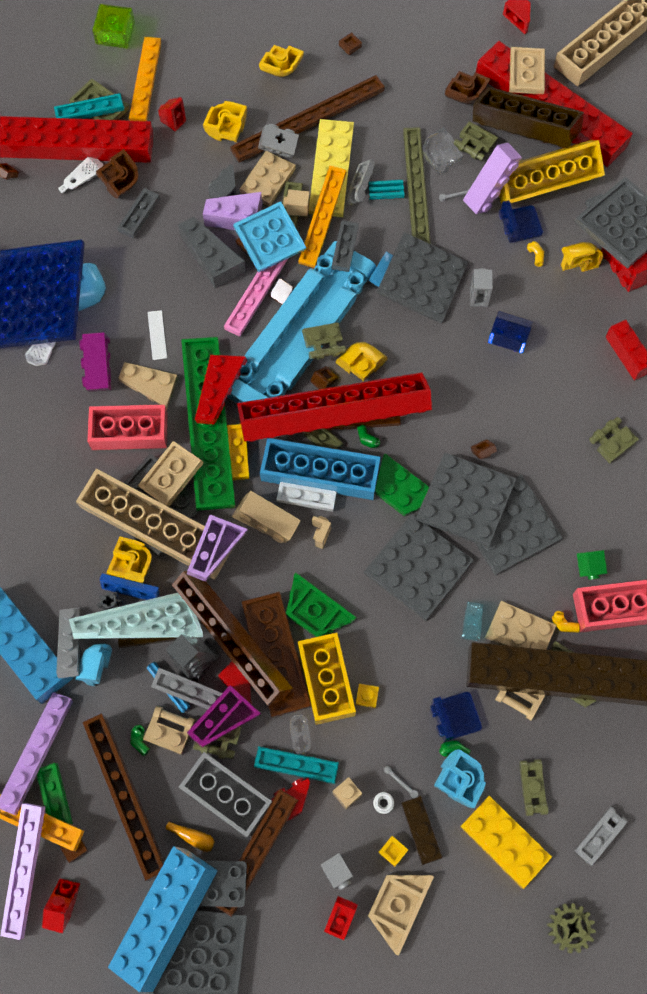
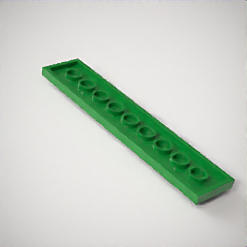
[181,337,235,511]

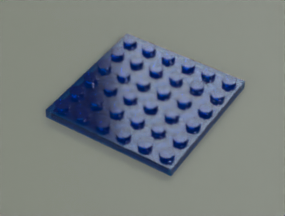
[0,239,85,348]

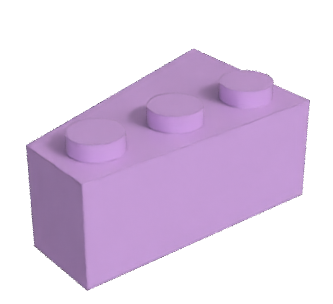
[203,192,262,230]
[187,515,248,581]

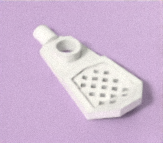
[58,157,104,193]
[25,319,62,366]

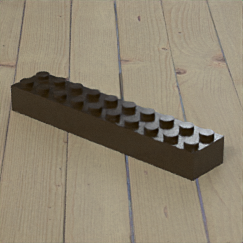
[466,642,647,706]

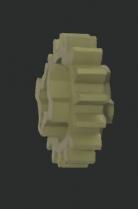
[547,903,596,953]

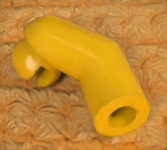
[527,241,545,267]
[552,611,580,633]

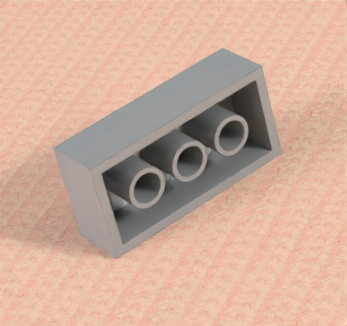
[179,752,272,839]

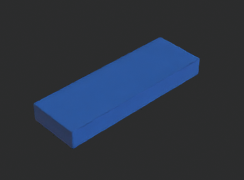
[100,573,160,600]

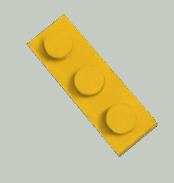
[227,424,249,480]

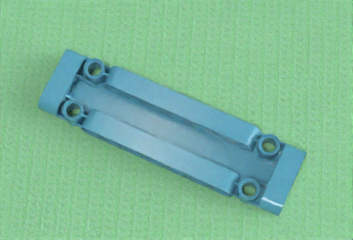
[227,241,376,403]

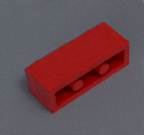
[606,319,647,381]

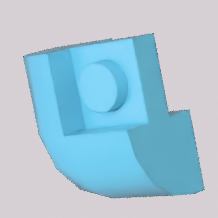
[63,263,106,311]
[76,644,112,686]
[434,749,486,809]

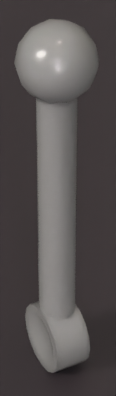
[439,188,470,201]
[384,766,418,798]

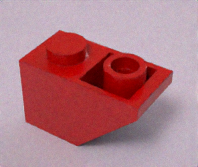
[271,778,310,821]
[42,878,80,934]

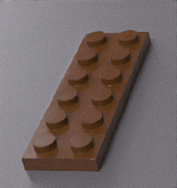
[242,591,311,718]

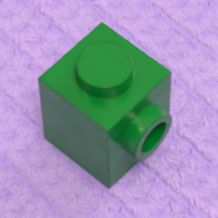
[577,550,607,580]

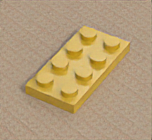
[460,796,552,889]

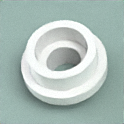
[373,792,394,814]

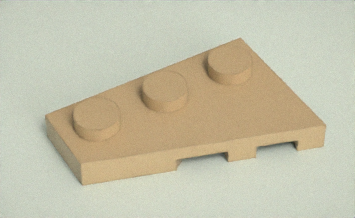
[119,362,178,410]

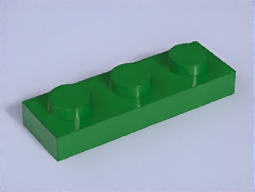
[37,763,73,825]

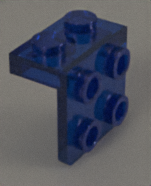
[499,200,543,243]
[429,692,482,742]

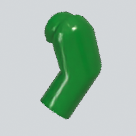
[357,425,380,448]
[130,725,150,757]
[439,740,471,757]

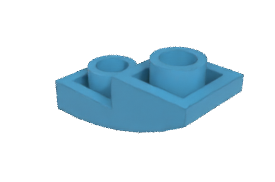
[368,251,393,287]

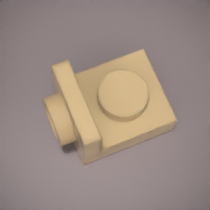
[312,516,331,549]

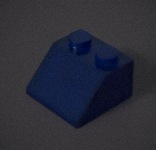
[488,311,533,354]

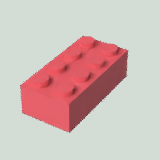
[87,405,168,450]
[573,580,647,633]

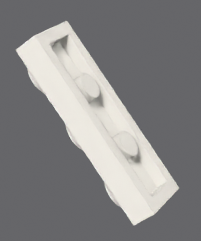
[276,482,337,512]

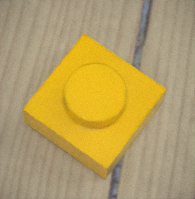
[356,684,379,708]
[378,836,408,867]

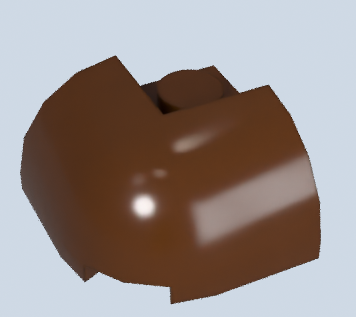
[445,71,490,104]
[96,149,138,198]

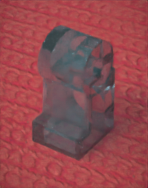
[461,601,483,641]

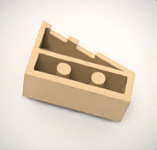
[232,491,301,543]

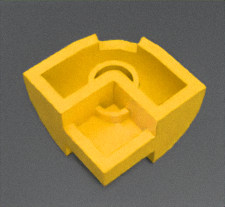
[259,45,304,77]
[203,101,247,142]
[561,242,603,272]
[336,342,387,382]
[107,536,152,583]

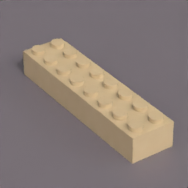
[554,0,647,87]
[76,469,231,580]

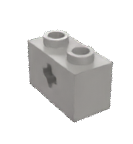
[258,124,299,159]
[470,268,493,307]
[321,853,353,890]

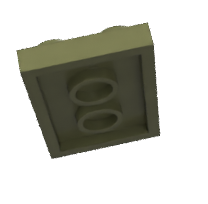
[69,78,130,120]

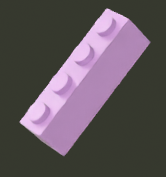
[463,143,522,214]

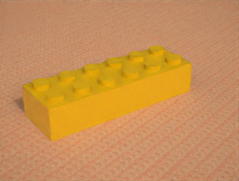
[499,140,605,204]

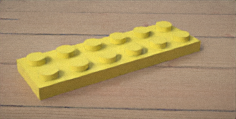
[308,119,354,217]

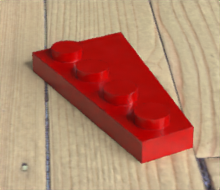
[195,355,247,424]

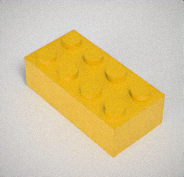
[298,633,356,725]

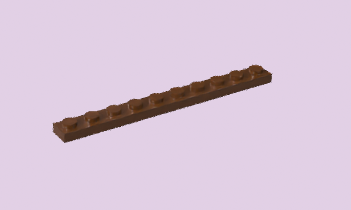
[230,75,385,163]

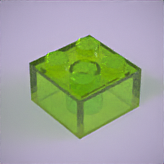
[92,4,135,48]

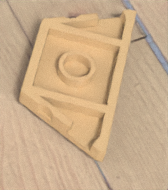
[368,875,434,956]

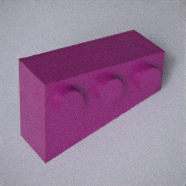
[79,332,111,392]
[187,686,261,748]

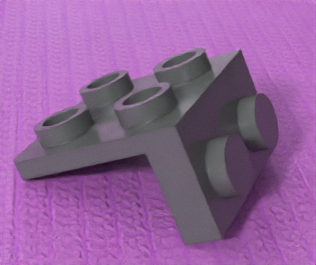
[201,860,247,907]

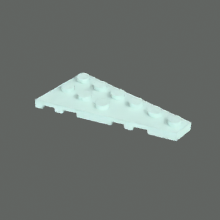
[69,593,203,639]

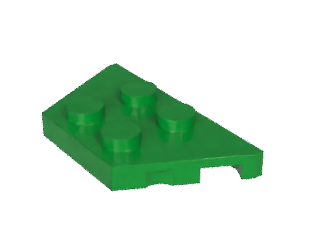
[375,454,429,517]
[286,573,356,637]

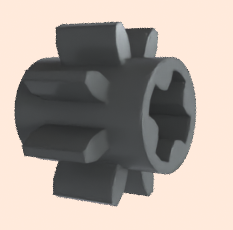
[97,591,123,611]

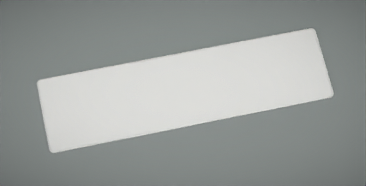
[148,310,167,360]

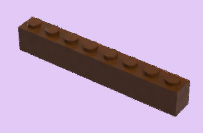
[172,571,293,705]
[82,713,164,881]

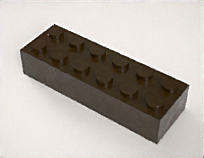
[472,87,584,148]

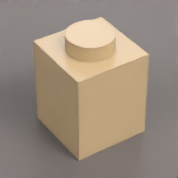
[283,190,309,217]
[332,777,362,809]

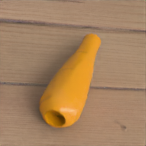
[165,821,215,852]

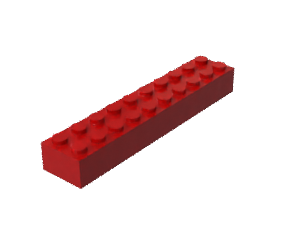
[476,41,633,168]
[0,116,154,163]
[237,372,432,442]

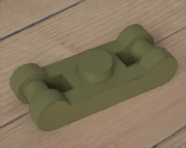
[519,759,548,816]

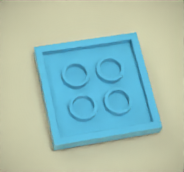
[233,201,306,273]

